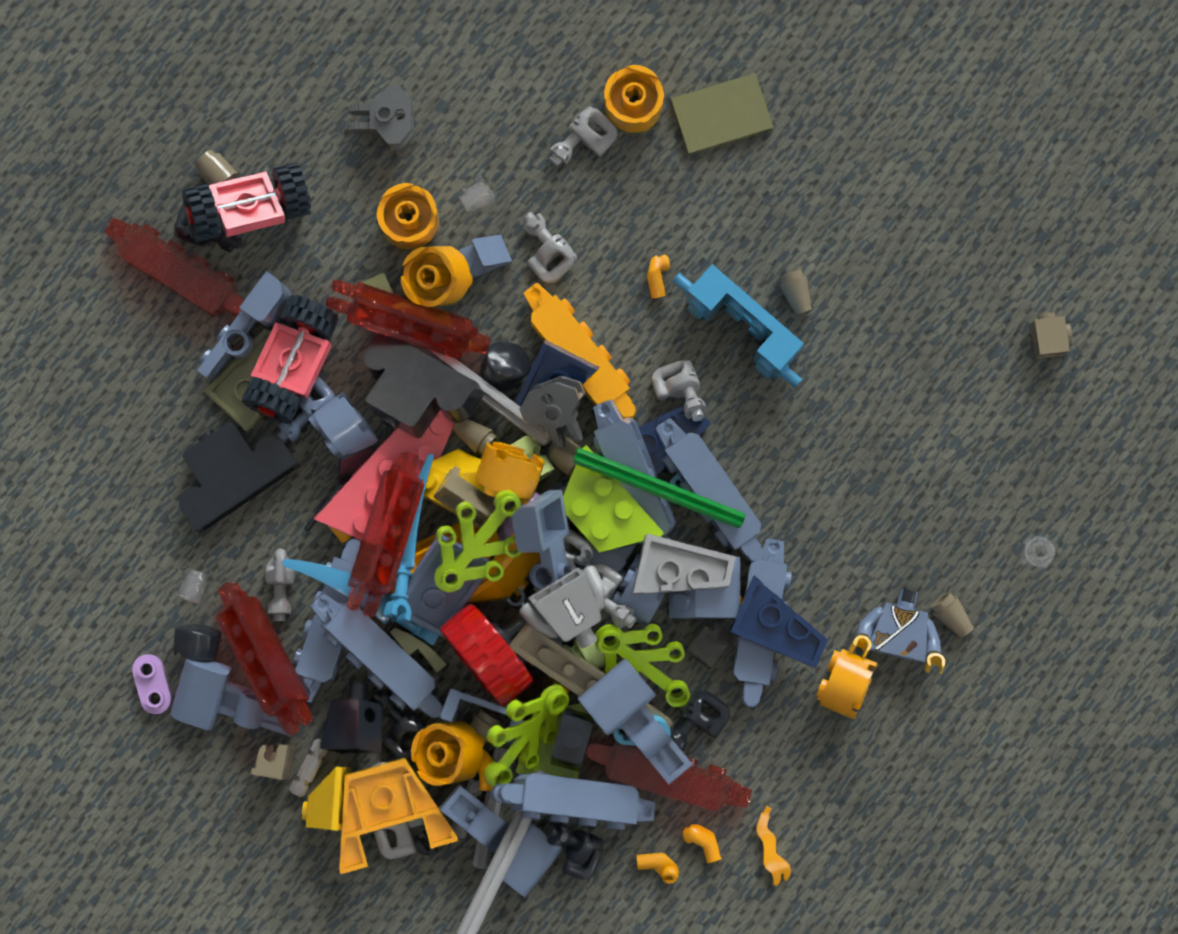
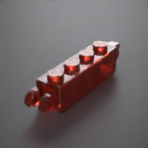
[104,218,245,317]
[325,280,490,358]
[347,451,424,618]
[216,582,312,736]
[586,742,752,811]

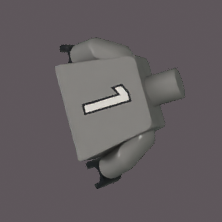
[507,550,605,648]

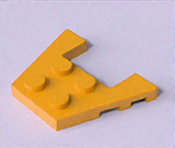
[339,758,458,874]

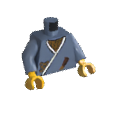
[849,589,945,674]

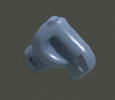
[276,377,335,443]

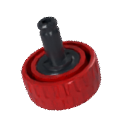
[440,604,533,706]

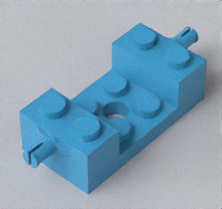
[672,264,804,389]

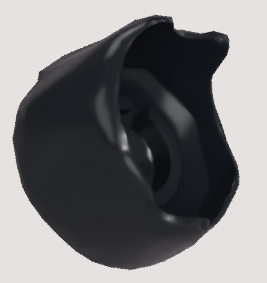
[480,342,531,392]
[173,624,222,661]

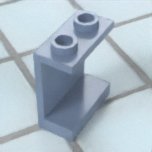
[440,689,524,743]

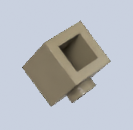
[1030,313,1072,360]

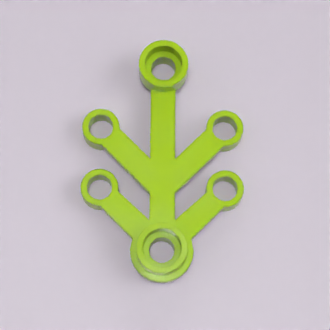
[434,490,522,592]
[595,624,690,707]
[484,684,569,788]

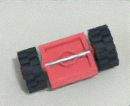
[182,162,311,242]
[241,295,340,424]

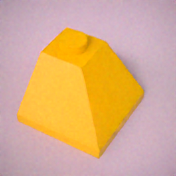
[413,448,490,515]
[302,767,352,830]

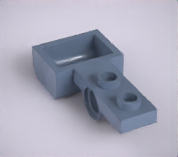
[197,271,292,380]
[512,490,571,590]
[170,658,301,737]
[577,658,693,784]
[439,784,563,898]

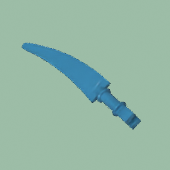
[384,454,434,622]
[282,559,439,646]

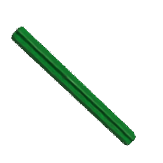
[572,448,745,528]

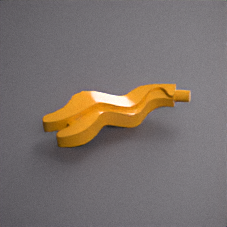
[756,806,791,886]

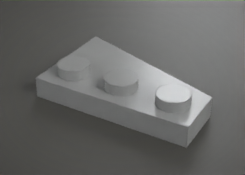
[631,534,736,595]

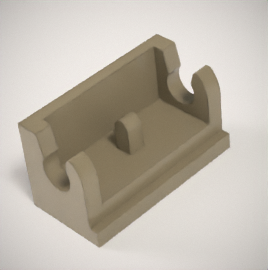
[433,466,496,529]
[251,744,296,780]

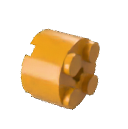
[604,65,664,133]
[377,183,439,250]
[401,246,473,307]
[475,442,545,504]
[816,649,877,720]
[411,720,484,786]

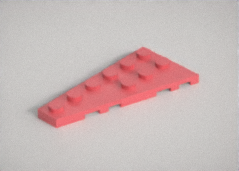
[313,410,455,556]

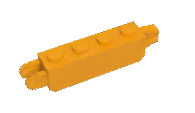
[523,283,636,419]

